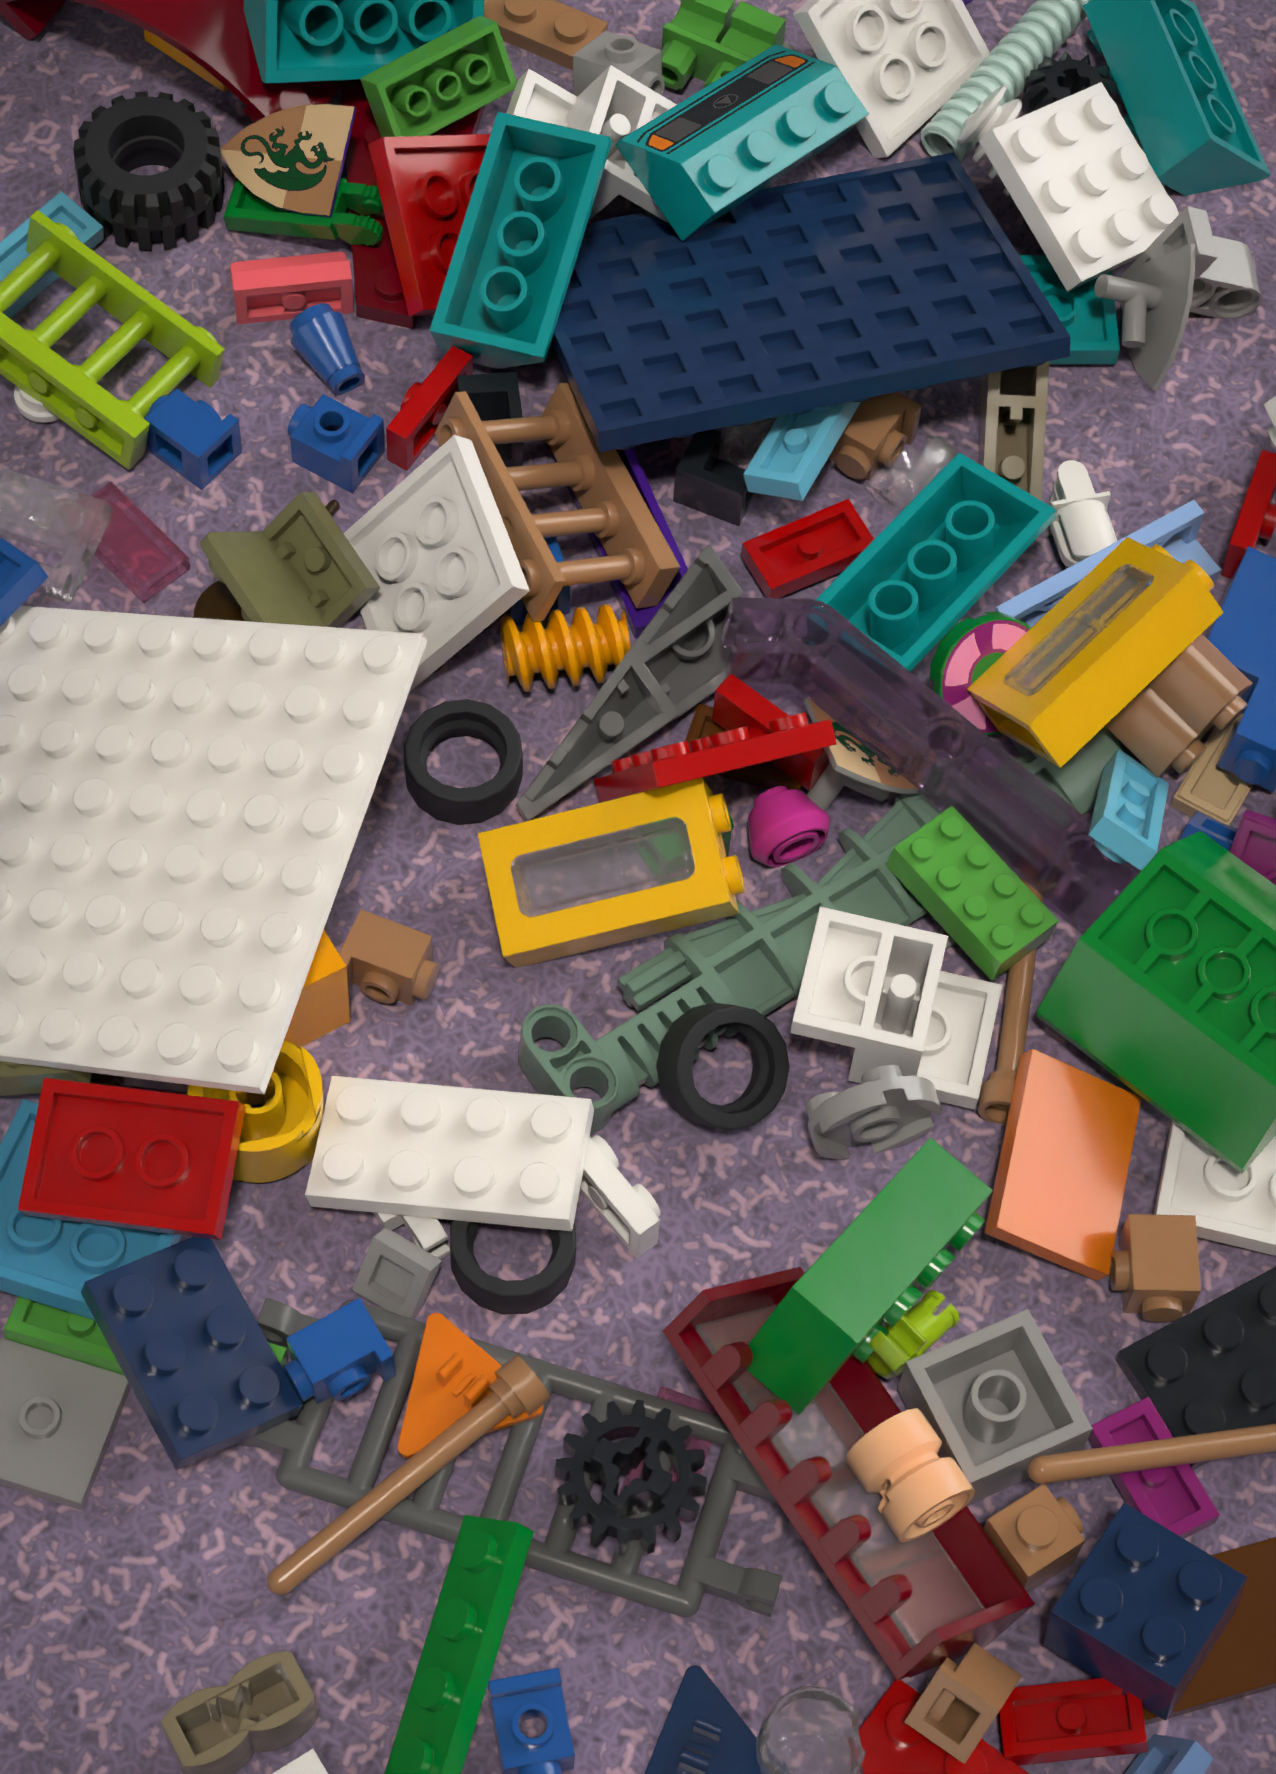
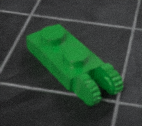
[223,178,384,246]

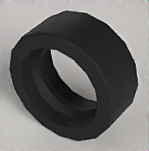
[403,699,523,825]
[656,1002,790,1131]
[450,1220,576,1315]

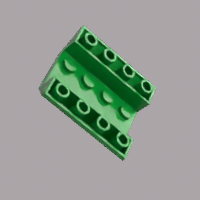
[1036,831,1276,1174]

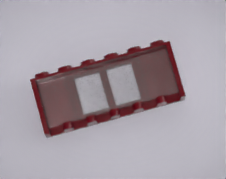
[663,1267,1035,1680]

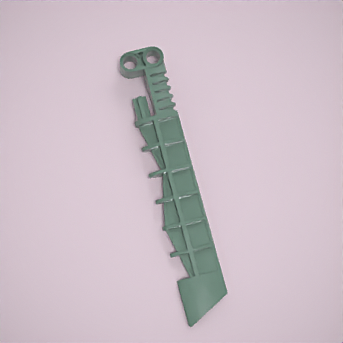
[518,726,1121,1134]

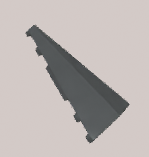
[515,545,776,821]

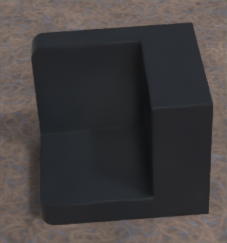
[457,372,524,467]
[673,429,756,526]

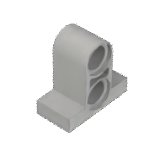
[1127,206,1262,319]

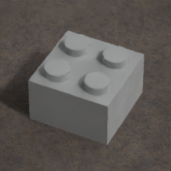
[897,1309,1092,1506]

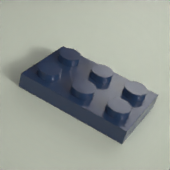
[81,1237,303,1470]

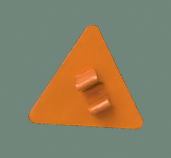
[397,1313,544,1459]

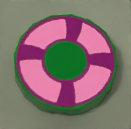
[929,611,1031,736]

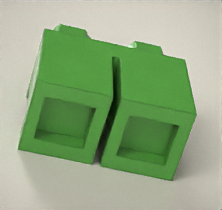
[661,0,786,90]

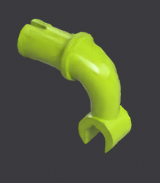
[867,1290,960,1380]

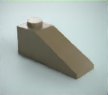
[979,361,1050,500]

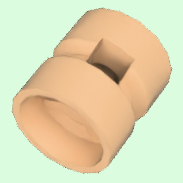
[845,1408,975,1543]

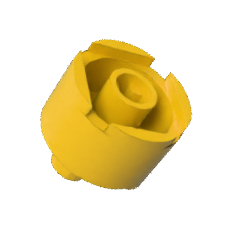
[188,1039,325,1183]

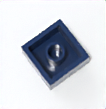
[1044,1503,1247,1721]

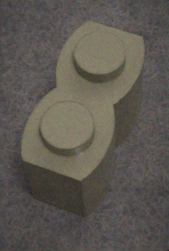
[161,1651,318,1774]

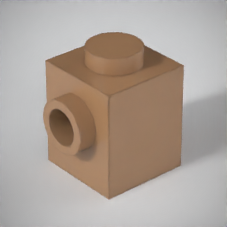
[1110,1214,1201,1322]
[983,1483,1085,1593]

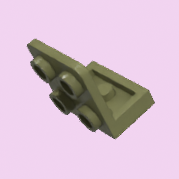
[200,492,380,628]

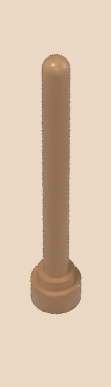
[978,845,1048,1125]
[267,1354,551,1595]
[1027,1424,1276,1484]

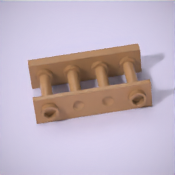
[435,383,680,622]

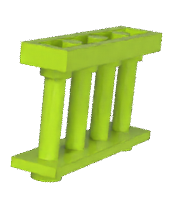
[0,210,225,470]

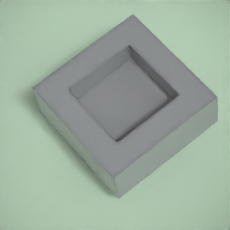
[352,1227,442,1319]

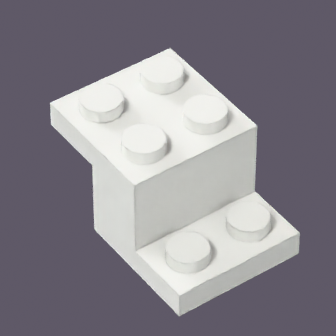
[507,65,677,222]
[790,907,1002,1110]

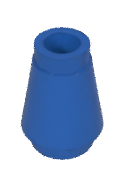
[289,303,365,395]

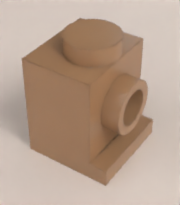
[829,392,922,481]
[339,909,439,1006]
[905,1643,1022,1764]

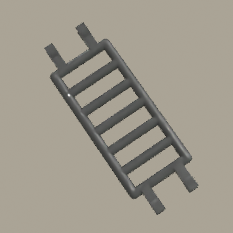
[236,1298,783,1617]

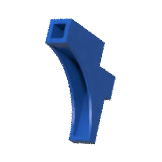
[1205,546,1276,792]

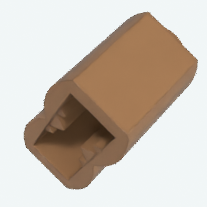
[1105,634,1253,778]

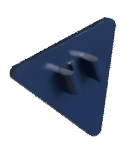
[644,1665,785,1774]

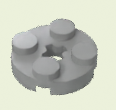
[805,1064,942,1160]

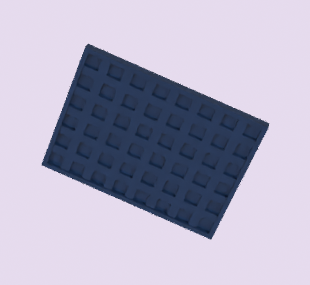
[551,152,1070,452]

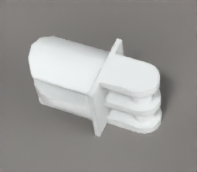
[1044,460,1117,569]

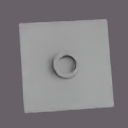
[0,1338,131,1511]

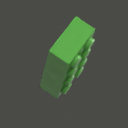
[360,16,517,138]
[886,806,1059,981]

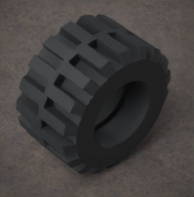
[73,91,225,251]

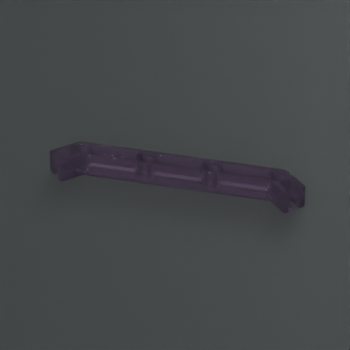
[721,598,1141,931]

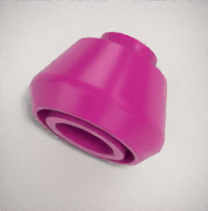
[748,786,831,867]

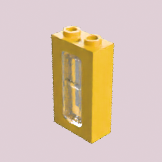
[967,537,1224,768]
[478,778,745,968]

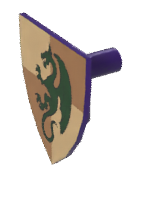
[220,104,356,218]

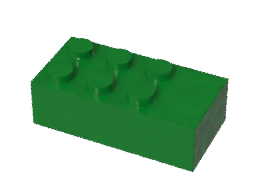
[746,1137,993,1416]

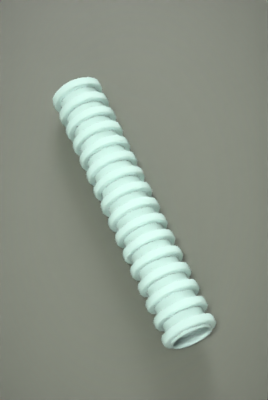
[921,0,1090,162]

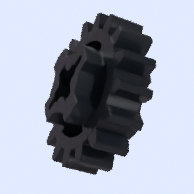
[555,1400,707,1556]

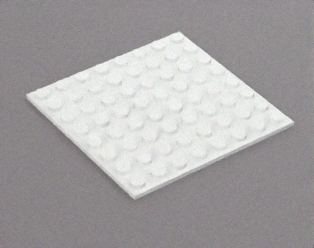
[0,606,427,1094]

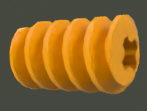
[500,604,630,692]

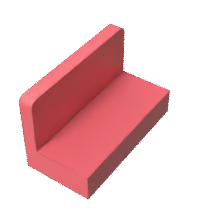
[230,251,354,325]

